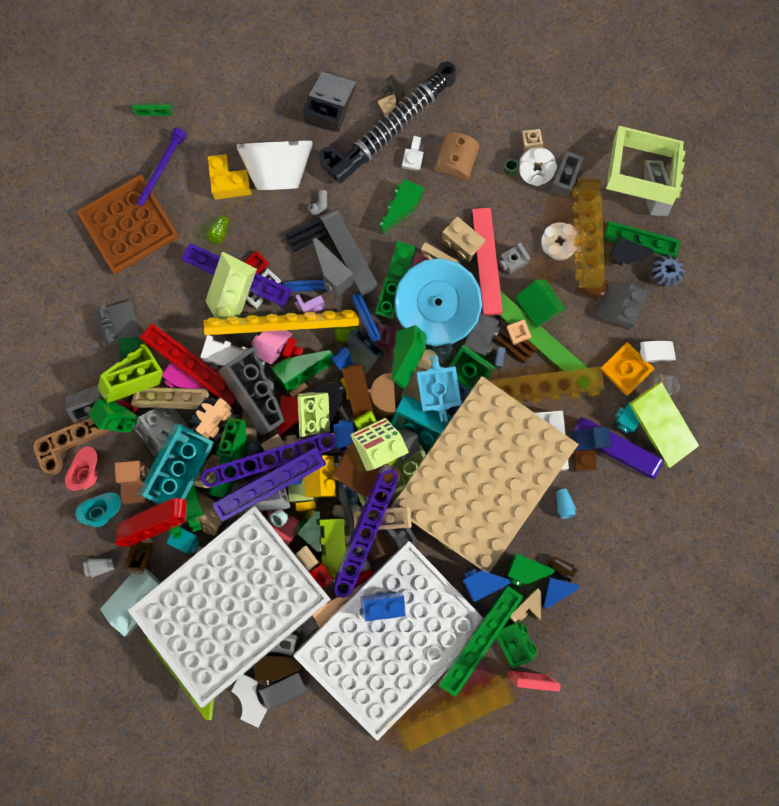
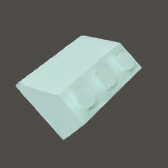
[100,568,162,636]

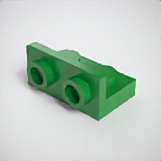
[497,620,537,669]

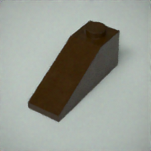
[255,654,304,685]

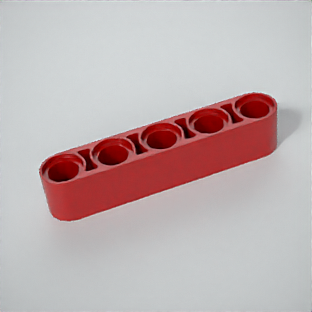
[115,498,187,547]

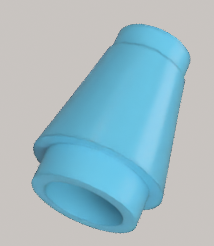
[556,489,577,519]

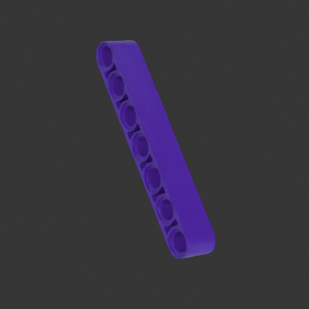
[201,433,336,487]
[333,465,398,598]

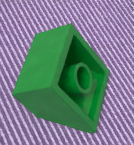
[504,554,554,586]

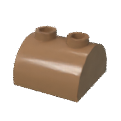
[433,132,480,181]
[368,373,395,418]

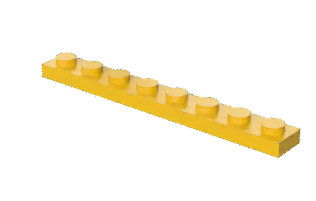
[203,310,359,335]

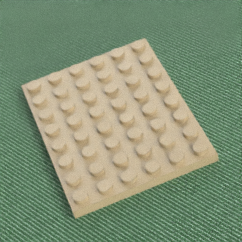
[391,376,578,573]

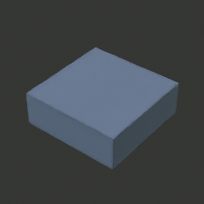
[494,347,506,370]

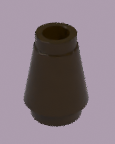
[548,556,578,583]

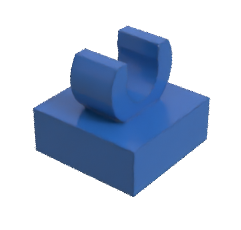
[332,347,354,373]

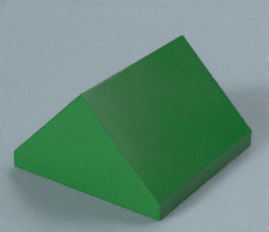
[515,279,567,328]
[448,345,495,390]

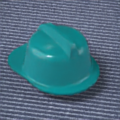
[75,492,121,527]

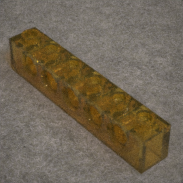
[572,178,605,288]
[488,366,604,404]

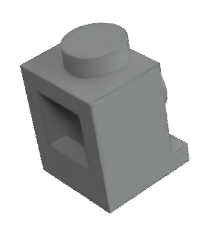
[499,243,531,274]

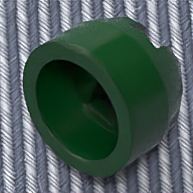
[504,159,519,176]

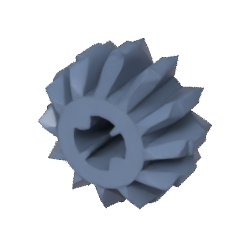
[651,255,685,287]

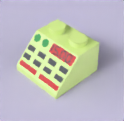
[350,418,409,471]

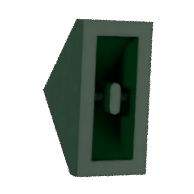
[119,336,149,362]
[292,509,321,552]

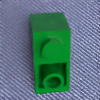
[88,399,138,433]

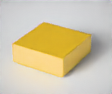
[296,501,317,512]

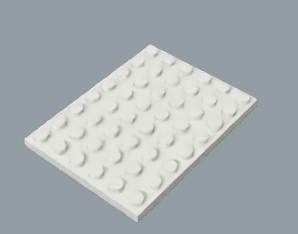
[128,506,331,708]
[293,541,483,741]

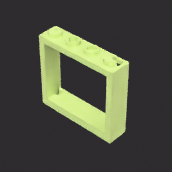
[606,126,686,205]

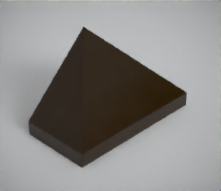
[123,543,152,574]

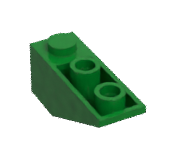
[379,179,424,235]

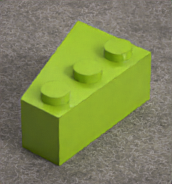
[320,519,351,578]

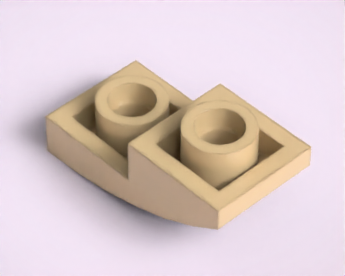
[522,129,543,169]

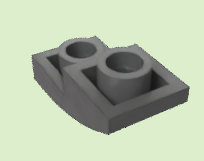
[258,672,306,709]

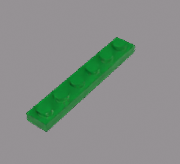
[438,585,523,697]

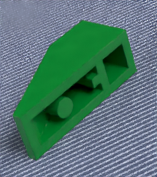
[391,325,427,389]
[271,350,334,394]

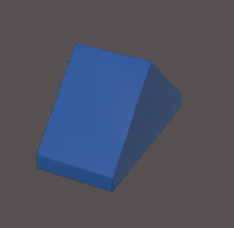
[542,578,580,609]

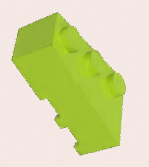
[98,343,163,403]

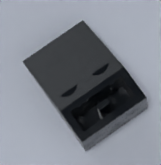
[303,72,356,132]

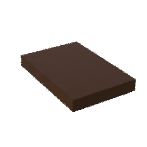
[331,442,401,499]

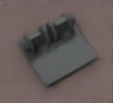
[94,300,141,347]

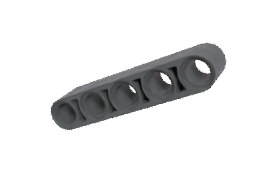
[320,209,378,296]

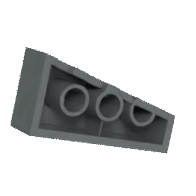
[218,346,284,436]

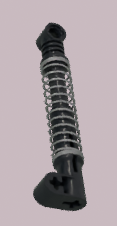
[318,61,456,184]

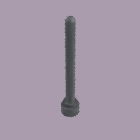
[336,481,371,572]

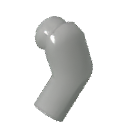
[308,190,327,215]

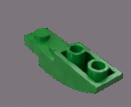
[375,241,416,319]
[210,417,246,498]

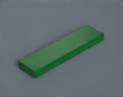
[603,221,681,259]

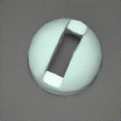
[270,510,288,527]

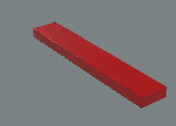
[139,323,237,407]

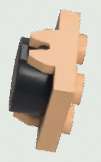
[191,397,232,439]

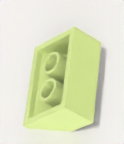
[205,252,257,319]

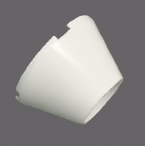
[236,141,312,190]

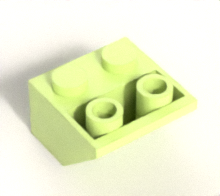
[298,392,330,437]

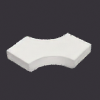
[231,674,267,728]

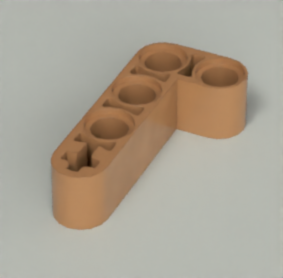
[33,418,109,475]

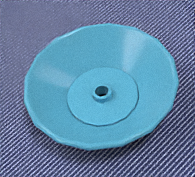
[394,258,482,346]

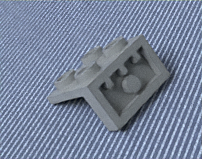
[133,408,191,457]

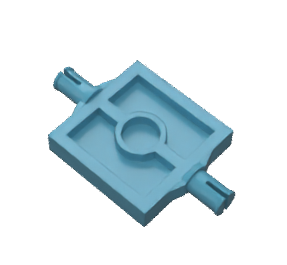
[417,356,461,423]

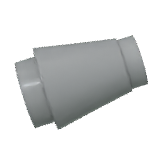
[83,558,114,578]

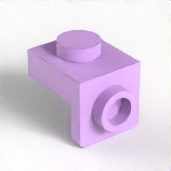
[294,294,325,314]

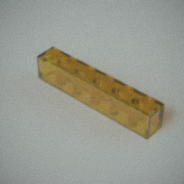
[396,675,516,753]

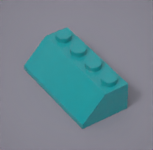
[391,394,452,452]
[137,424,214,504]

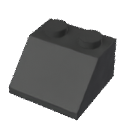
[595,282,648,330]

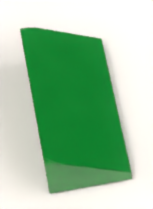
[132,103,173,116]

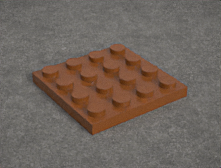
[76,174,179,275]

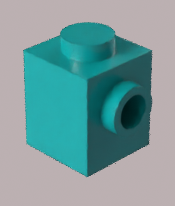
[614,401,640,433]
[166,528,200,556]

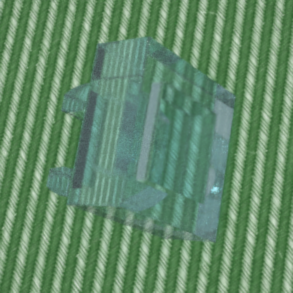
[432,343,457,364]

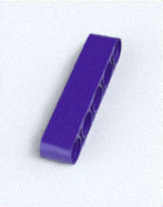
[573,417,664,479]

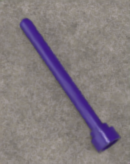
[137,127,187,206]

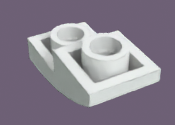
[640,341,676,362]

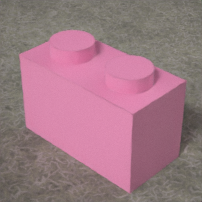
[251,330,292,364]

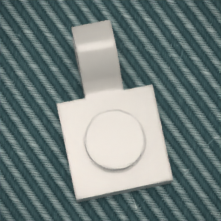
[402,136,424,172]

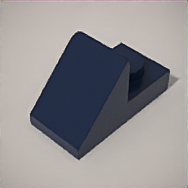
[569,427,611,451]

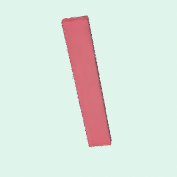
[472,208,503,316]

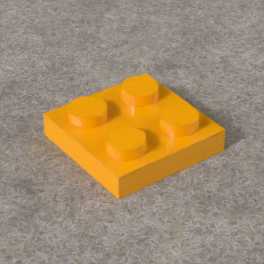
[600,342,655,396]

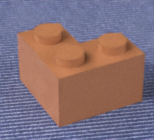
[115,461,150,505]

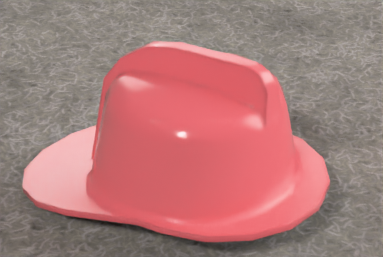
[65,446,98,491]

